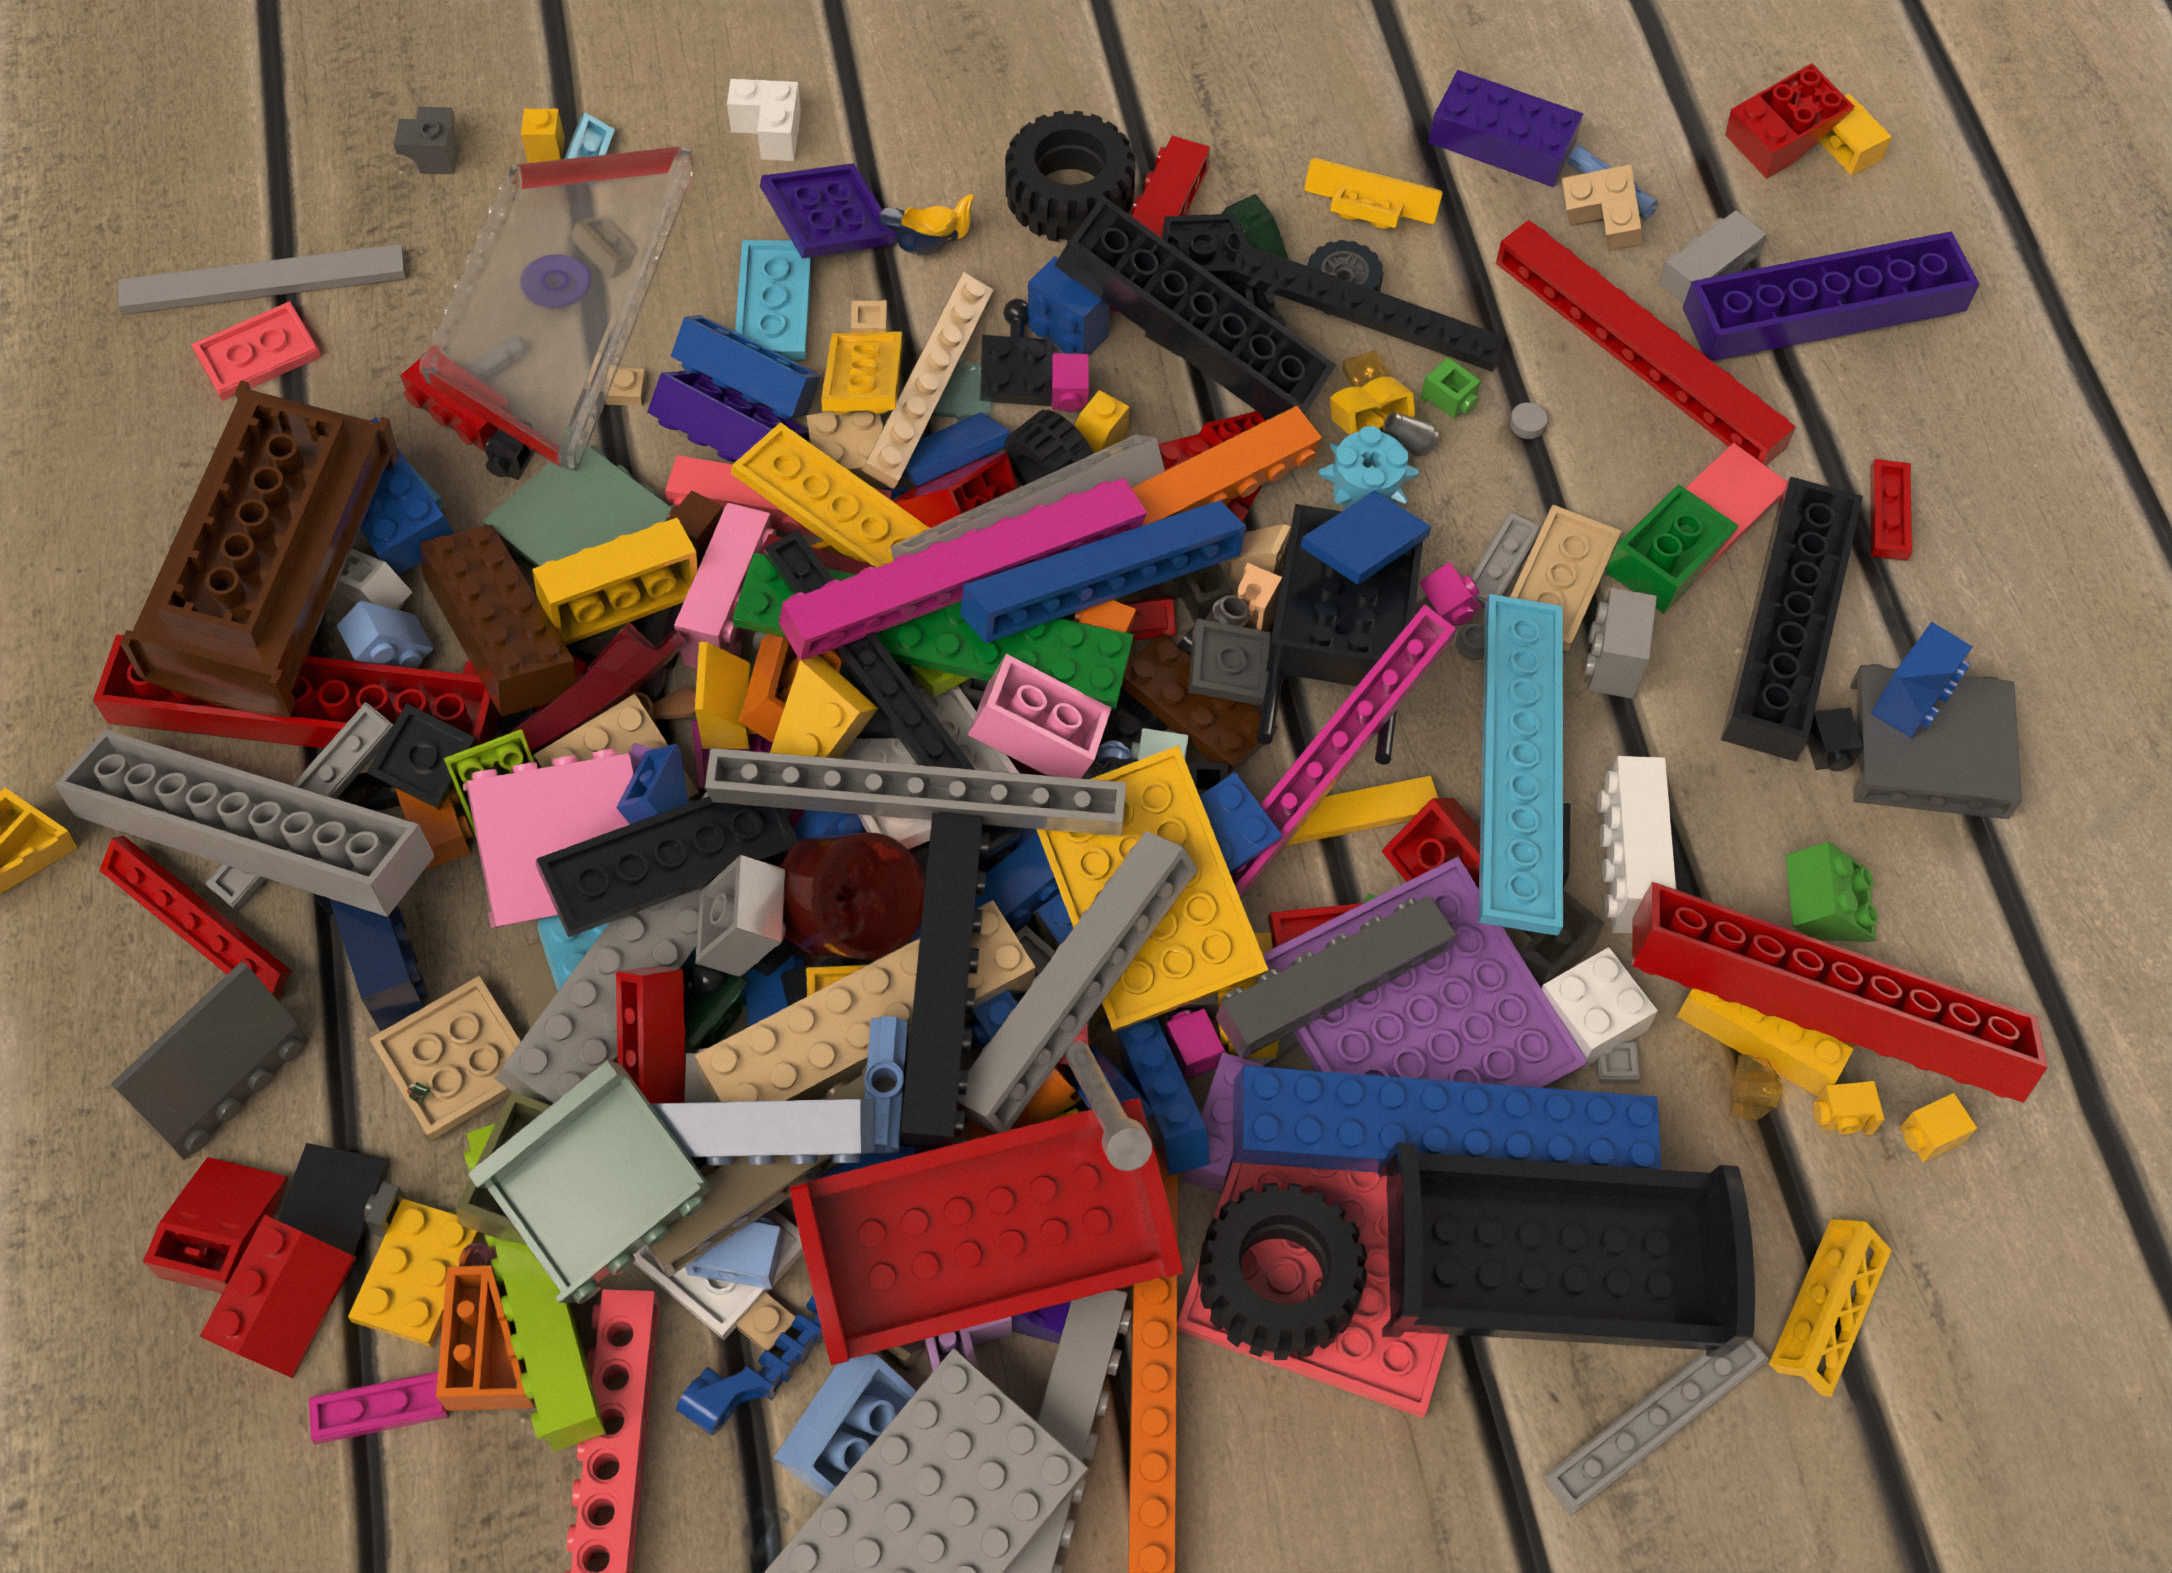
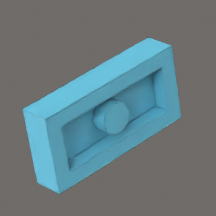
[564,112,615,186]

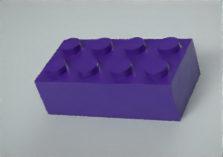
[1428,70,1584,187]

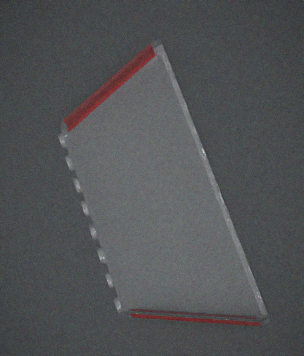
[420,147,693,471]

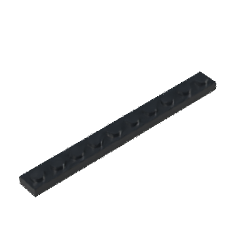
[764,530,1021,859]

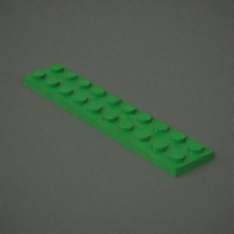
[732,553,1133,709]

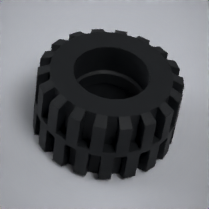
[1004,409,1094,486]

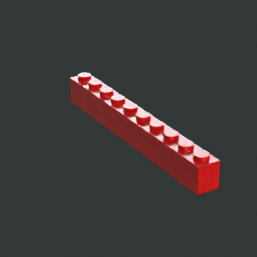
[1495,220,1796,466]

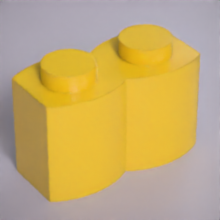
[1330,377,1415,435]

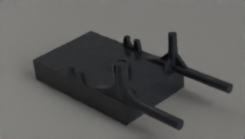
[1257,504,1423,765]

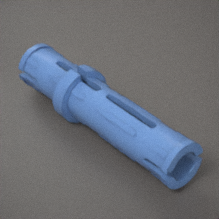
[1567,145,1658,220]

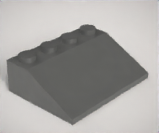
[111,961,309,1160]

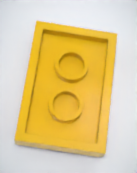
[348,1198,482,1347]

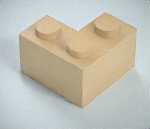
[1562,164,1643,250]

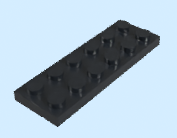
[535,796,801,938]

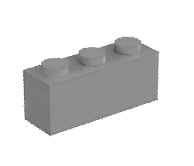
[1659,210,1767,305]

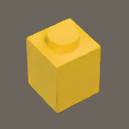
[521,108,565,163]
[1900,1093,1977,1162]

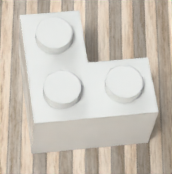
[727,79,801,161]

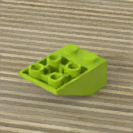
[444,729,534,839]

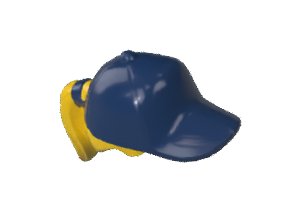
[878,194,975,255]

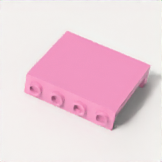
[462,748,633,929]

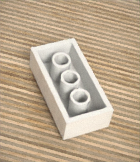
[1597,756,1676,933]

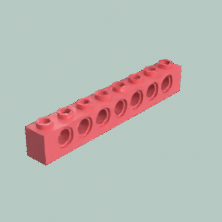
[564,1290,660,1573]

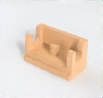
[1238,563,1282,632]

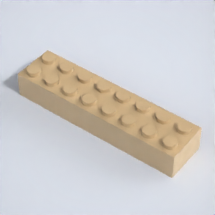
[695,900,1036,1102]

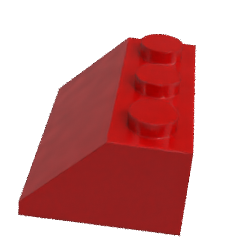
[1381,797,1480,889]
[199,1215,356,1378]

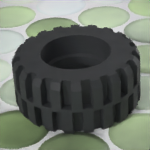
[1005,110,1136,243]
[1198,1183,1368,1360]

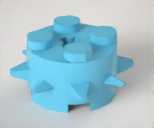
[1319,426,1419,508]

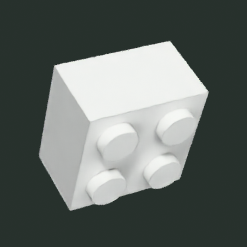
[1541,947,1658,1069]

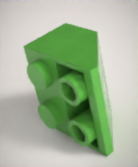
[1786,842,1878,942]

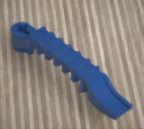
[676,1295,824,1436]

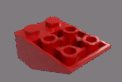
[1725,63,1855,179]
[143,1157,288,1294]

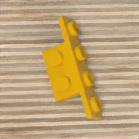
[1304,158,1443,229]

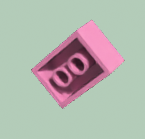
[968,654,1111,779]

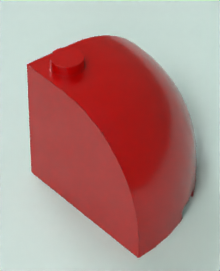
[892,451,1017,528]

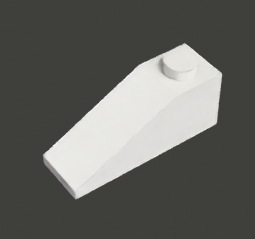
[335,549,412,610]

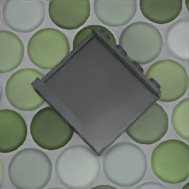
[1850,664,2022,819]

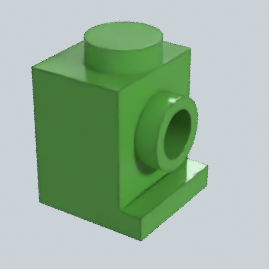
[1420,357,1481,419]

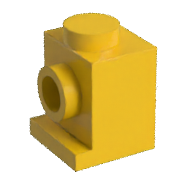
[1813,1081,1885,1135]

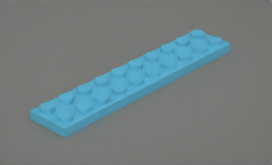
[1478,594,1563,936]

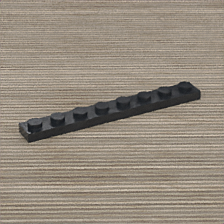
[1228,242,1505,372]

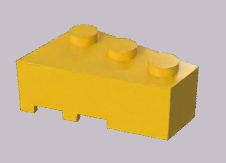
[770,656,878,759]
[0,787,78,895]

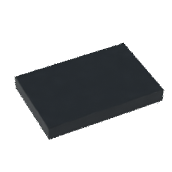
[278,1143,390,1284]

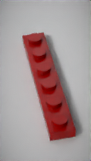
[99,835,292,1002]

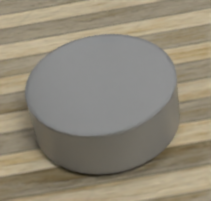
[1510,403,1547,439]

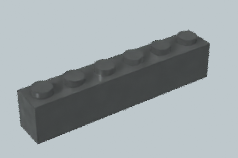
[1215,895,1456,1059]

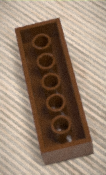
[419,524,576,716]

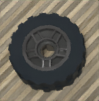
[1307,240,1383,317]

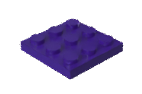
[759,163,897,259]

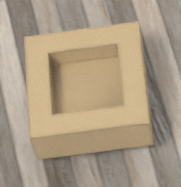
[851,301,887,333]
[605,367,646,406]
[736,1292,796,1353]

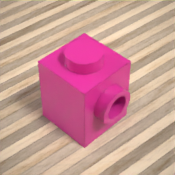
[1052,353,1089,412]
[1419,562,1482,626]
[1165,1008,1225,1081]

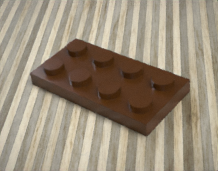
[1121,634,1278,775]

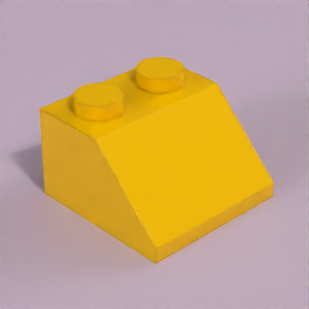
[695,642,757,749]

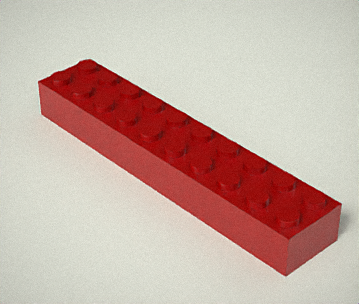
[93,634,500,755]
[1632,882,2048,1103]

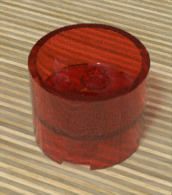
[780,832,925,959]

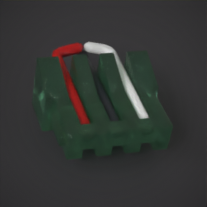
[407,1082,430,1103]

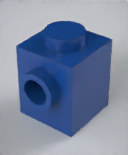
[969,990,1017,1049]

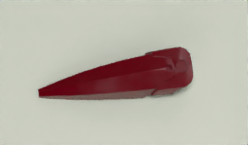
[508,622,689,755]

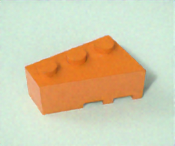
[436,1265,535,1411]

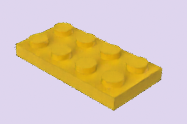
[821,332,903,414]

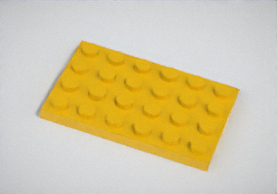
[1036,745,1269,1032]

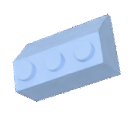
[773,1353,917,1498]

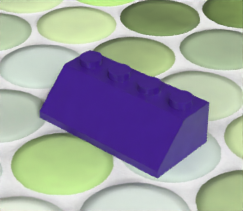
[647,370,809,462]

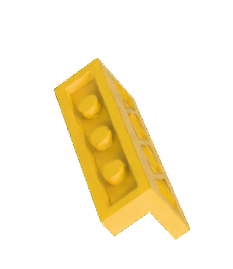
[1769,1219,1892,1397]

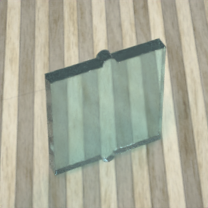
[931,362,992,421]

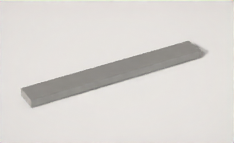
[118,244,406,314]

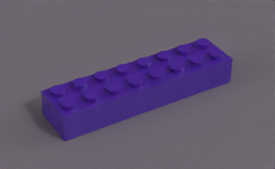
[1682,231,1980,361]

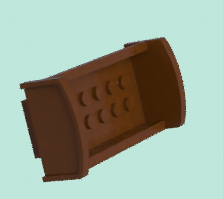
[120,380,399,718]

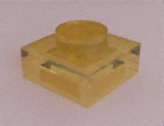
[1342,350,1390,388]

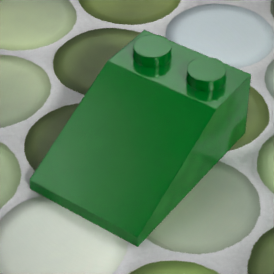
[1605,484,1739,614]

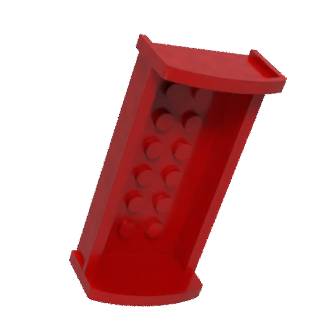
[789,1098,1183,1366]

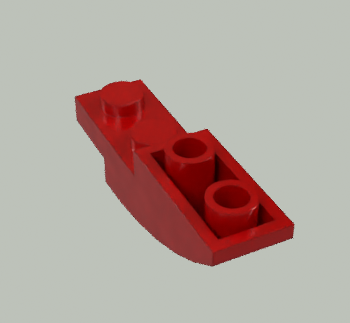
[1158,411,1266,471]

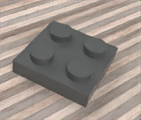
[1188,619,1271,706]

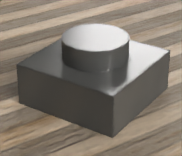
[364,1181,406,1238]

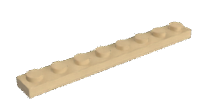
[861,272,994,489]

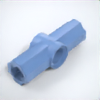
[864,1016,909,1154]

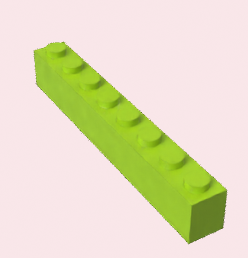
[464,1123,606,1452]

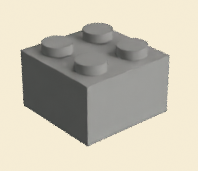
[1584,588,1657,699]
[696,855,787,977]

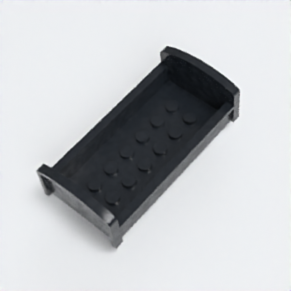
[1378,1142,1755,1357]

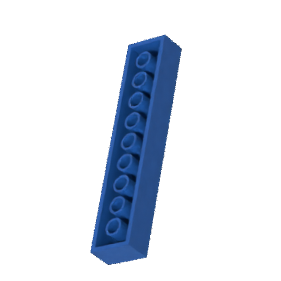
[1233,1066,1661,1173]

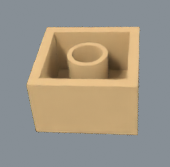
[806,411,891,489]

